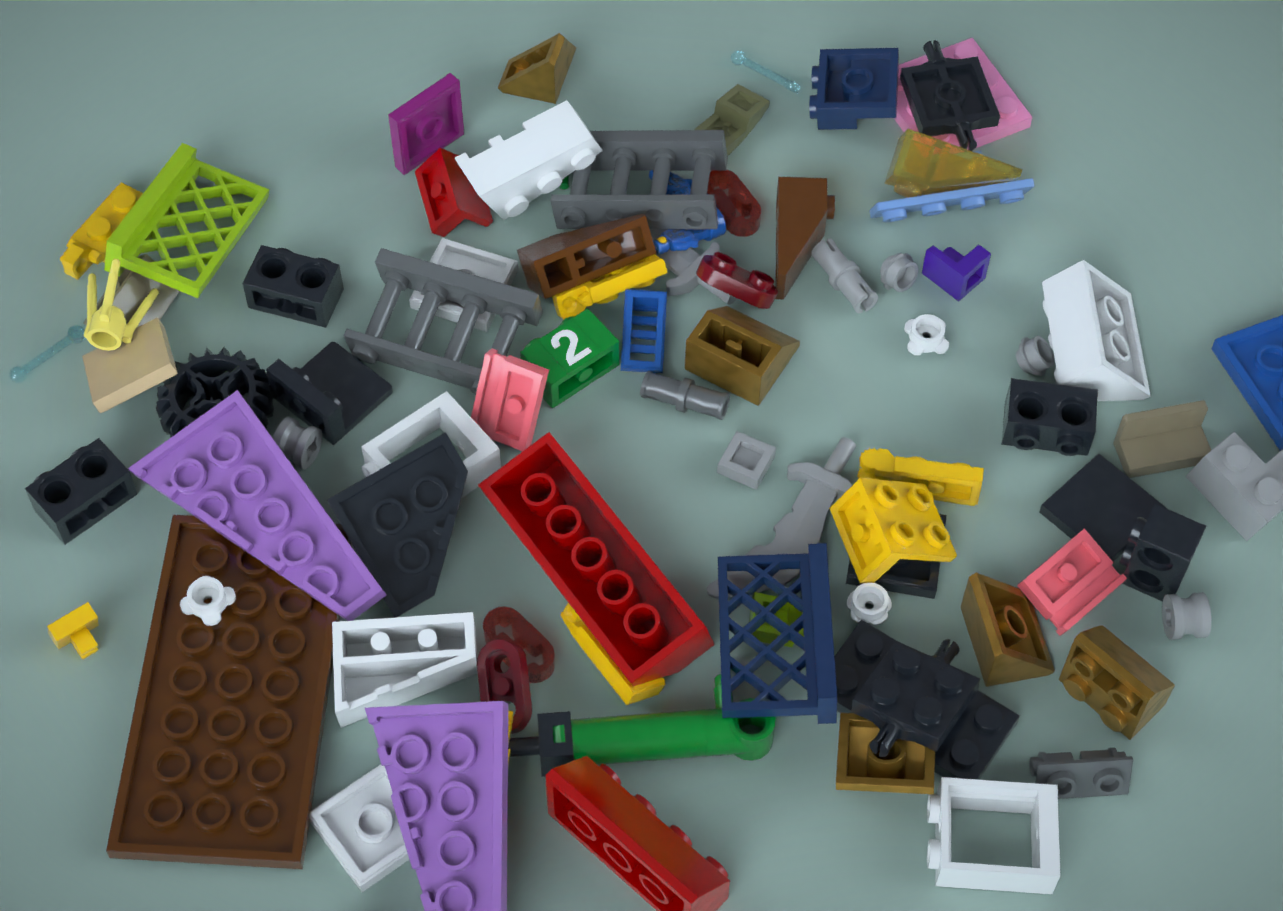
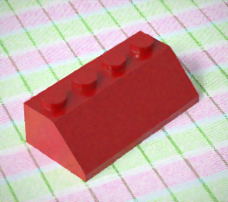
[545,756,730,911]

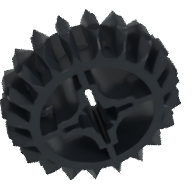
[156,347,275,438]

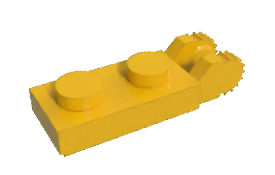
[857,448,984,506]

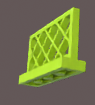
[104,143,269,298]

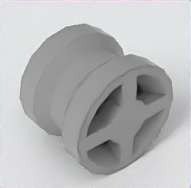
[273,417,323,470]
[1162,592,1211,640]

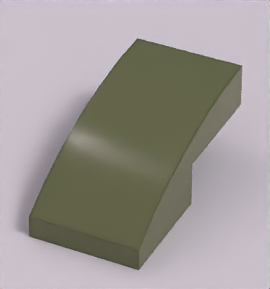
[694,84,770,156]

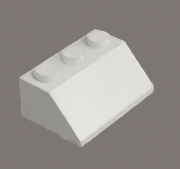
[1042,260,1151,401]

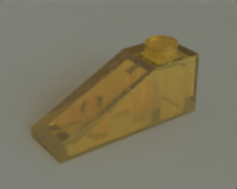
[884,129,1023,197]

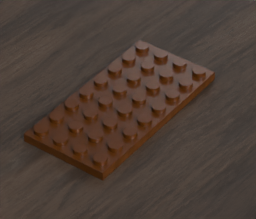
[106,515,351,869]

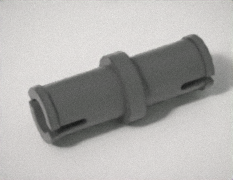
[640,371,730,420]

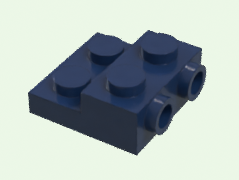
[809,48,899,130]

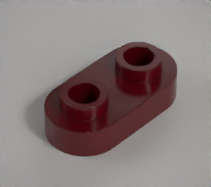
[696,252,778,309]
[477,640,532,734]

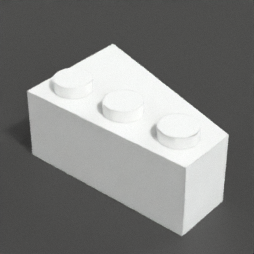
[455,100,603,220]
[332,612,477,728]

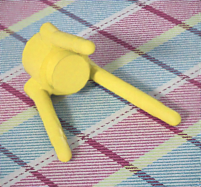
[84,259,159,351]

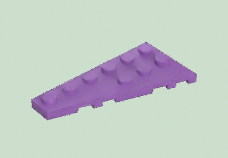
[128,390,386,621]
[365,701,509,911]

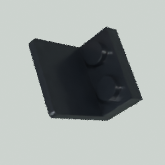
[266,342,393,445]

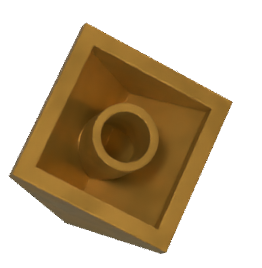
[960,572,1055,687]
[836,713,935,795]

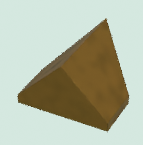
[498,33,577,104]

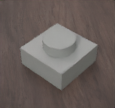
[717,431,776,490]

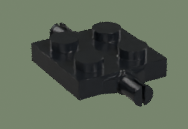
[900,40,1000,153]
[851,639,980,757]

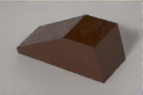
[775,177,835,300]
[517,214,656,299]

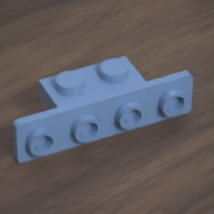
[869,150,1035,223]

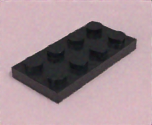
[834,620,1020,780]

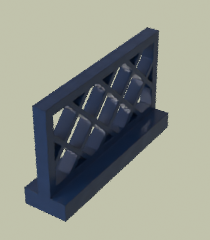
[718,543,837,724]

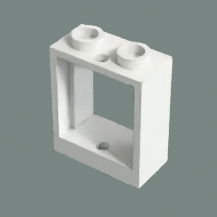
[361,391,501,498]
[927,777,1060,894]

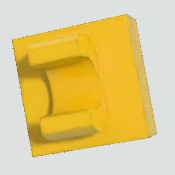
[47,602,99,660]

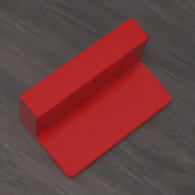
[414,148,493,237]

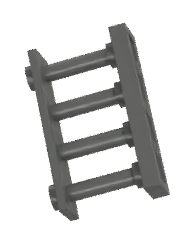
[550,130,728,230]
[344,248,543,395]

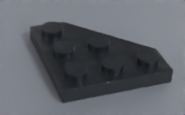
[327,432,468,618]

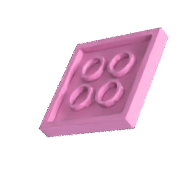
[894,37,1032,159]

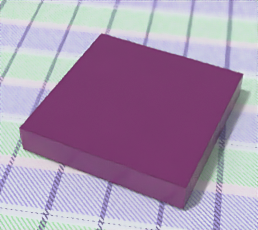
[388,73,464,175]

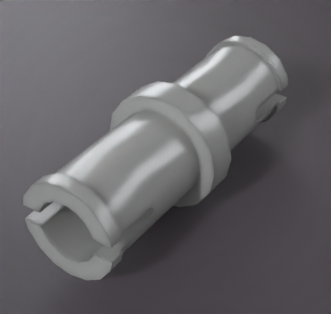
[812,238,878,313]

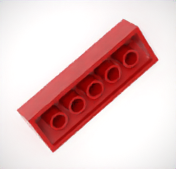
[478,432,715,686]

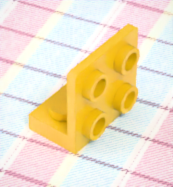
[829,478,957,583]

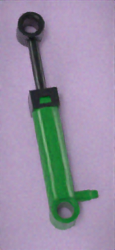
[508,674,776,777]

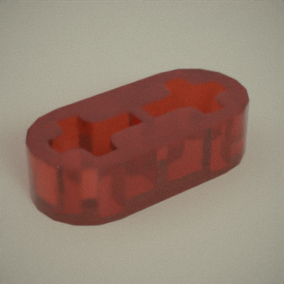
[707,169,761,237]
[483,606,555,683]

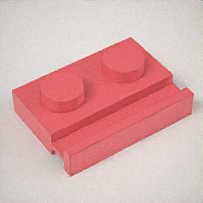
[471,348,549,451]
[1017,528,1127,636]

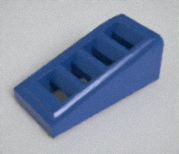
[620,289,667,373]

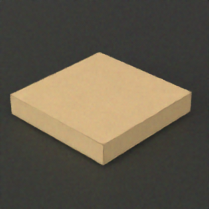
[82,317,178,413]

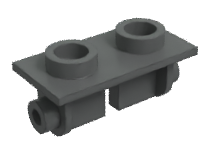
[1029,747,1133,799]

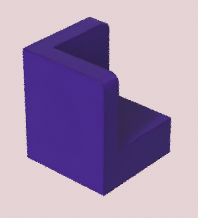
[922,244,991,302]

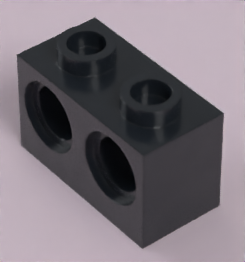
[242,245,344,328]
[1001,378,1098,456]
[25,438,138,545]
[1119,504,1207,602]

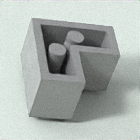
[1185,431,1283,541]

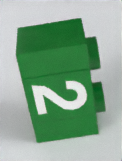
[520,309,619,409]

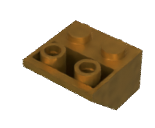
[685,306,800,406]
[1059,625,1175,740]

